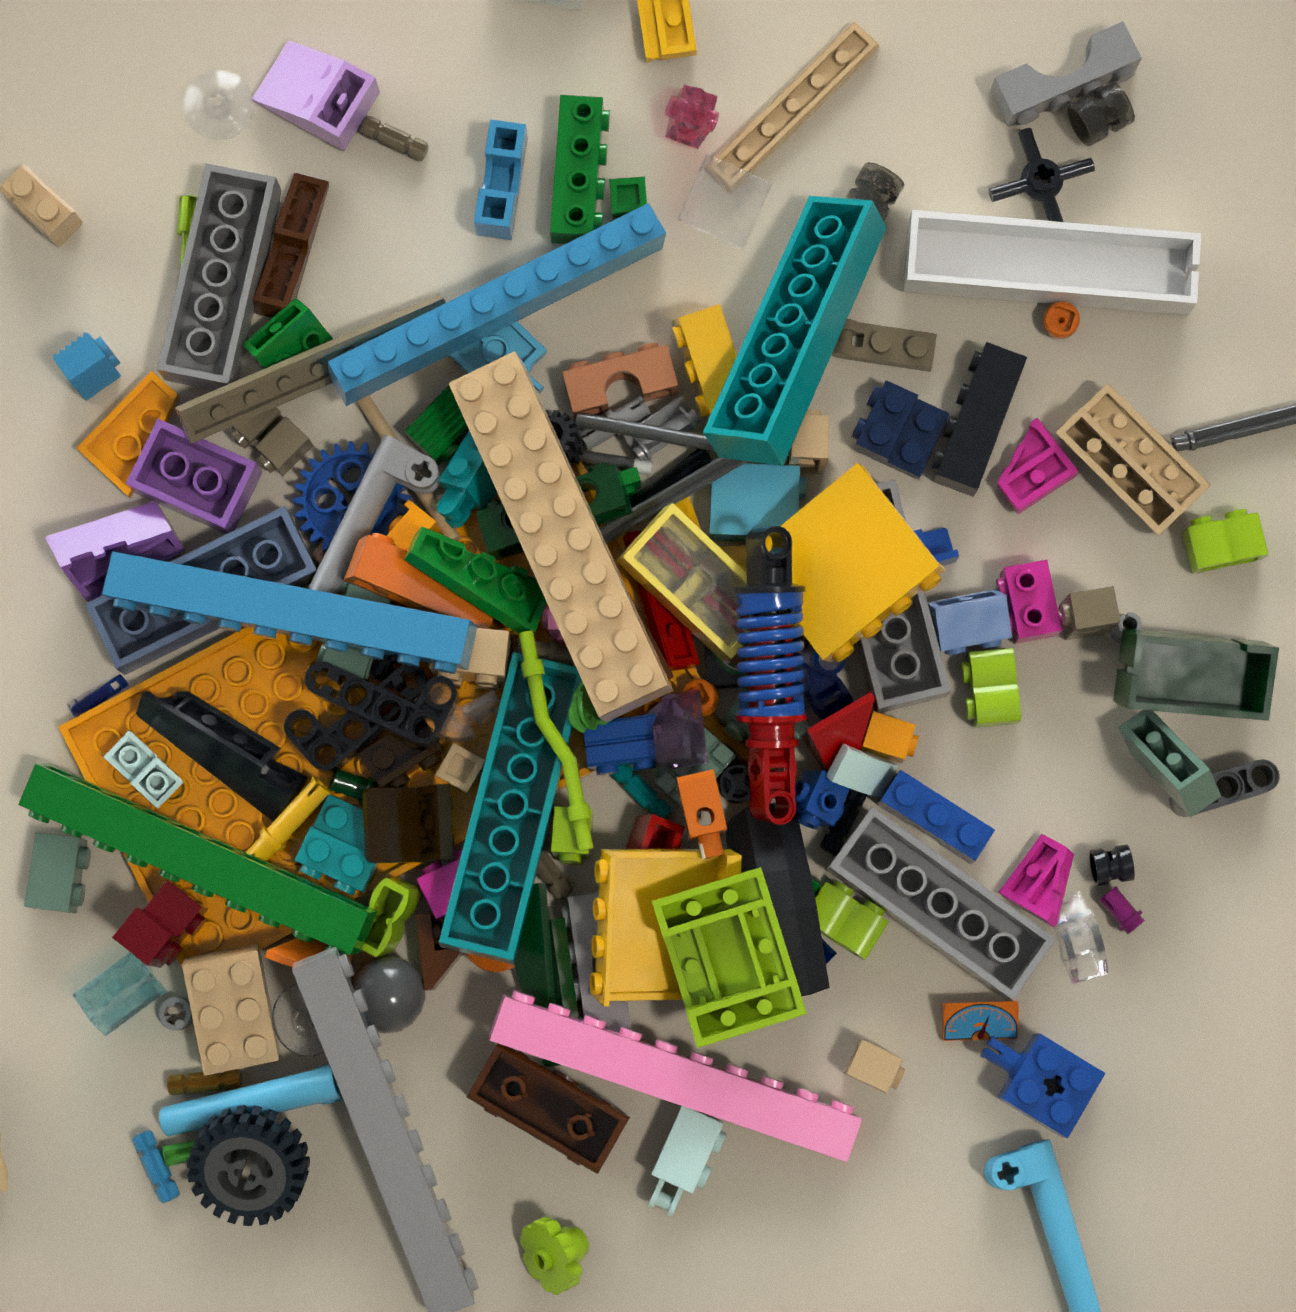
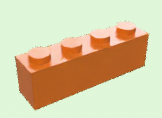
[344,533,493,629]

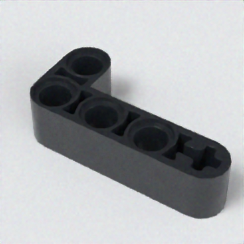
[305,662,459,748]
[284,665,428,774]

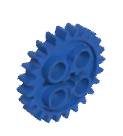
[293,441,412,553]

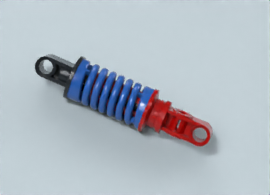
[734,526,807,825]

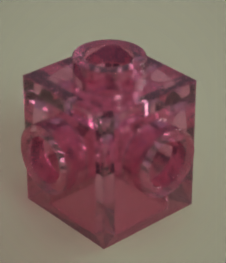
[665,84,719,149]

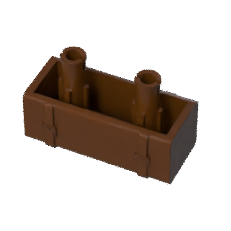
[466,1043,630,1174]

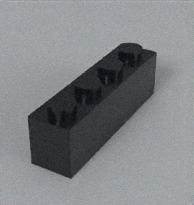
[931,342,1027,497]

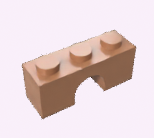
[562,343,678,421]

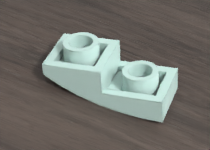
[104,730,184,809]
[826,744,898,798]

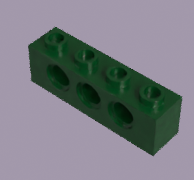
[476,463,634,561]

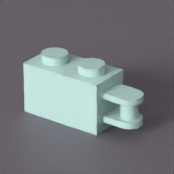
[648,1106,727,1217]

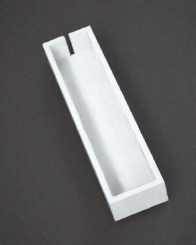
[903,210,1201,315]

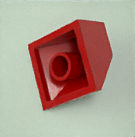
[803,692,875,773]

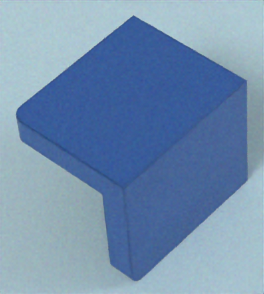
[914,528,959,566]

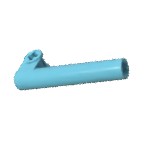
[159,1064,343,1136]
[984,1139,1101,1312]

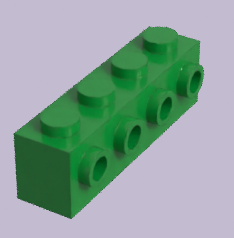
[550,95,610,244]

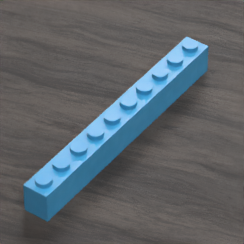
[328,203,666,406]
[102,551,478,674]

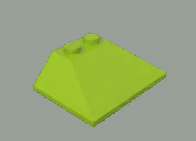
[652,867,807,1048]

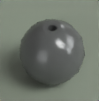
[351,956,426,1034]

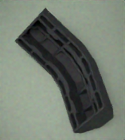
[725,803,830,996]

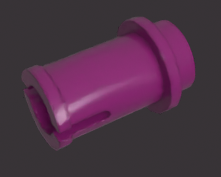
[1098,886,1145,934]

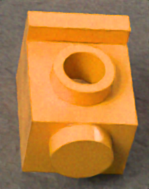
[387,500,441,550]

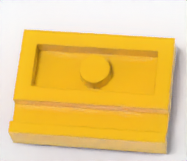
[637,0,697,63]

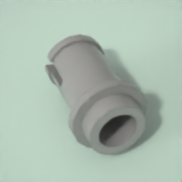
[1110,612,1142,643]

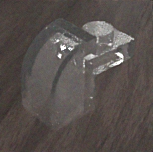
[414,686,500,742]
[1053,892,1108,984]

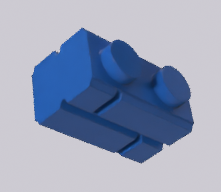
[584,714,662,775]

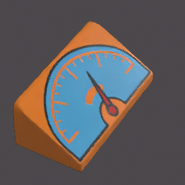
[941,1001,1019,1041]

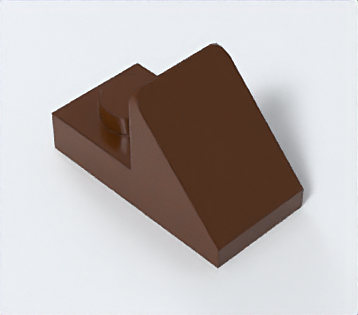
[416,914,464,991]

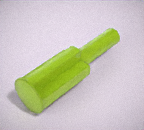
[177,195,197,267]

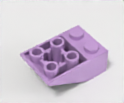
[252,41,380,151]

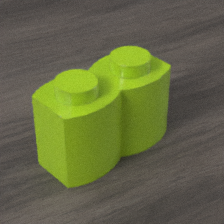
[1182,509,1269,574]
[961,648,1021,728]
[362,877,421,957]
[815,880,889,960]

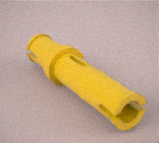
[246,776,331,862]

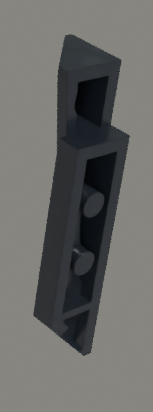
[136,691,308,822]

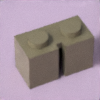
[230,407,313,477]
[1058,586,1121,641]

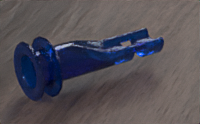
[67,674,128,717]

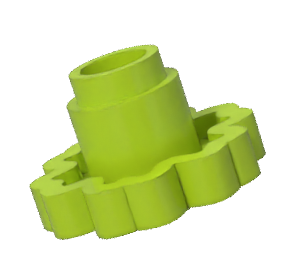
[520,1216,589,1295]

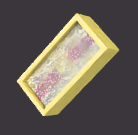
[615,503,753,661]

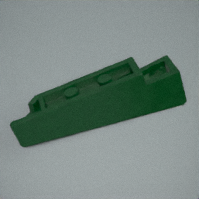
[514,882,579,1067]

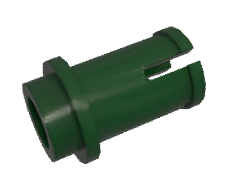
[328,768,378,805]

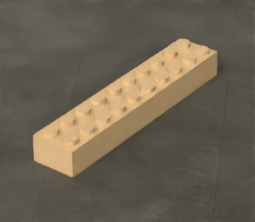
[448,351,673,723]

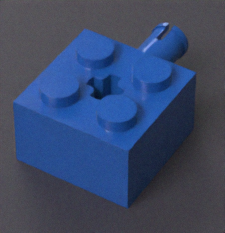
[980,1033,1106,1139]

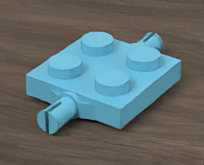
[449,321,547,393]

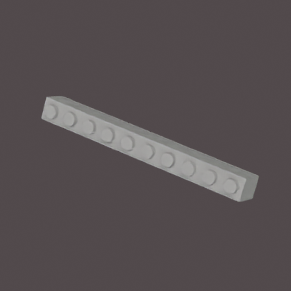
[292,946,479,1312]

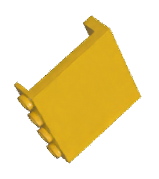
[743,463,946,663]
[590,849,742,1007]

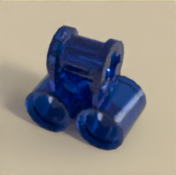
[798,650,854,721]

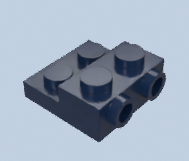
[851,380,950,480]

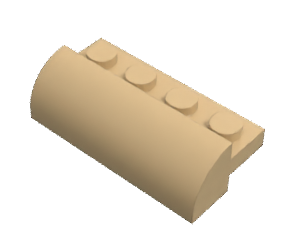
[1055,383,1211,536]

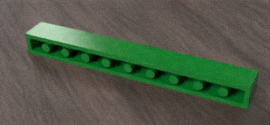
[18,763,378,956]

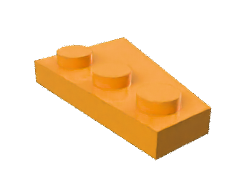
[76,370,180,499]

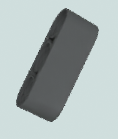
[1169,759,1280,817]

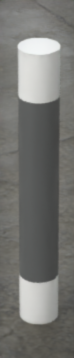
[579,450,653,475]

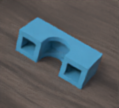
[474,119,528,240]

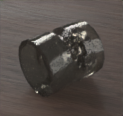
[1067,82,1135,147]
[845,162,905,222]

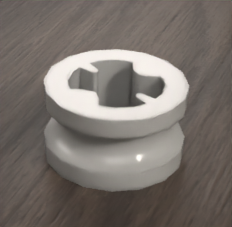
[158,997,193,1030]

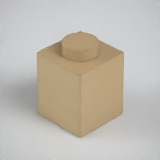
[844,1039,905,1093]

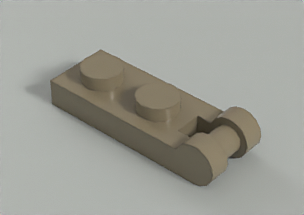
[832,319,937,372]

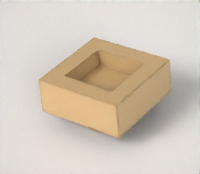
[435,743,485,794]

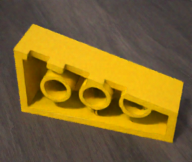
[672,304,737,452]

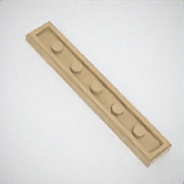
[706,22,879,194]

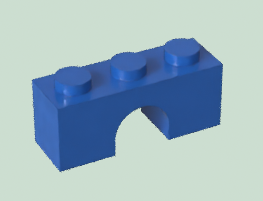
[877,770,995,864]

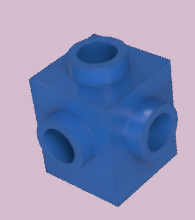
[795,770,850,830]

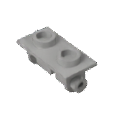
[623,395,701,461]

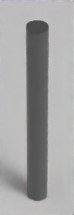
[576,412,715,452]

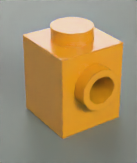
[860,711,919,764]

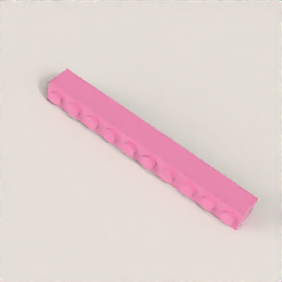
[489,990,862,1162]

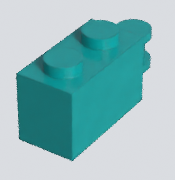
[437,430,497,528]

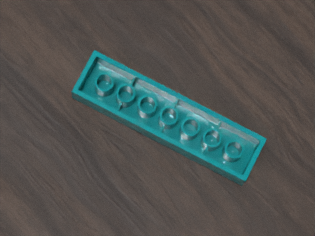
[703,196,887,466]
[439,652,582,965]

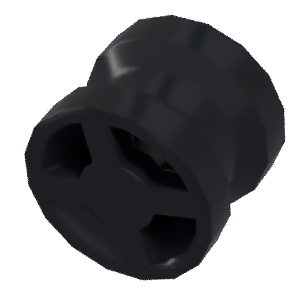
[719,765,750,804]

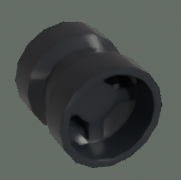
[1089,844,1135,886]

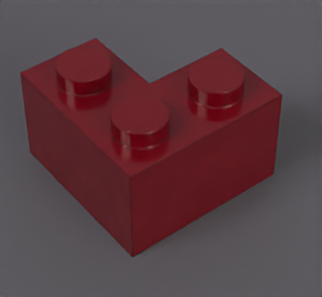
[112,879,208,968]

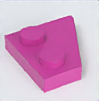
[997,418,1078,515]
[999,834,1074,928]

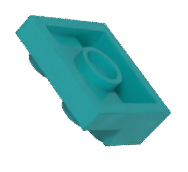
[295,795,379,896]

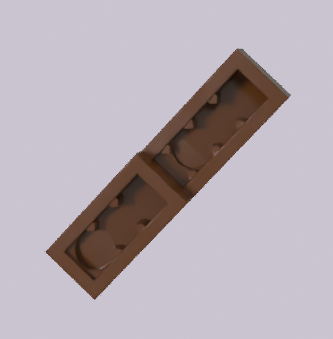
[253,173,329,318]

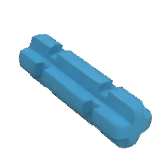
[132,1130,180,1203]

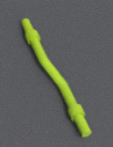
[519,631,594,851]

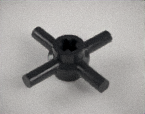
[989,128,1095,222]

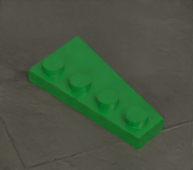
[404,527,547,634]

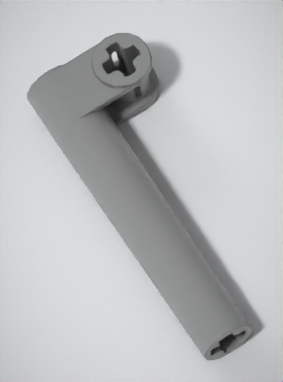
[308,435,441,594]

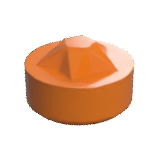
[1043,302,1080,339]
[680,679,719,717]

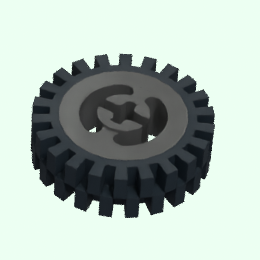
[187,1105,310,1226]

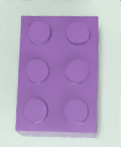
[126,419,263,534]

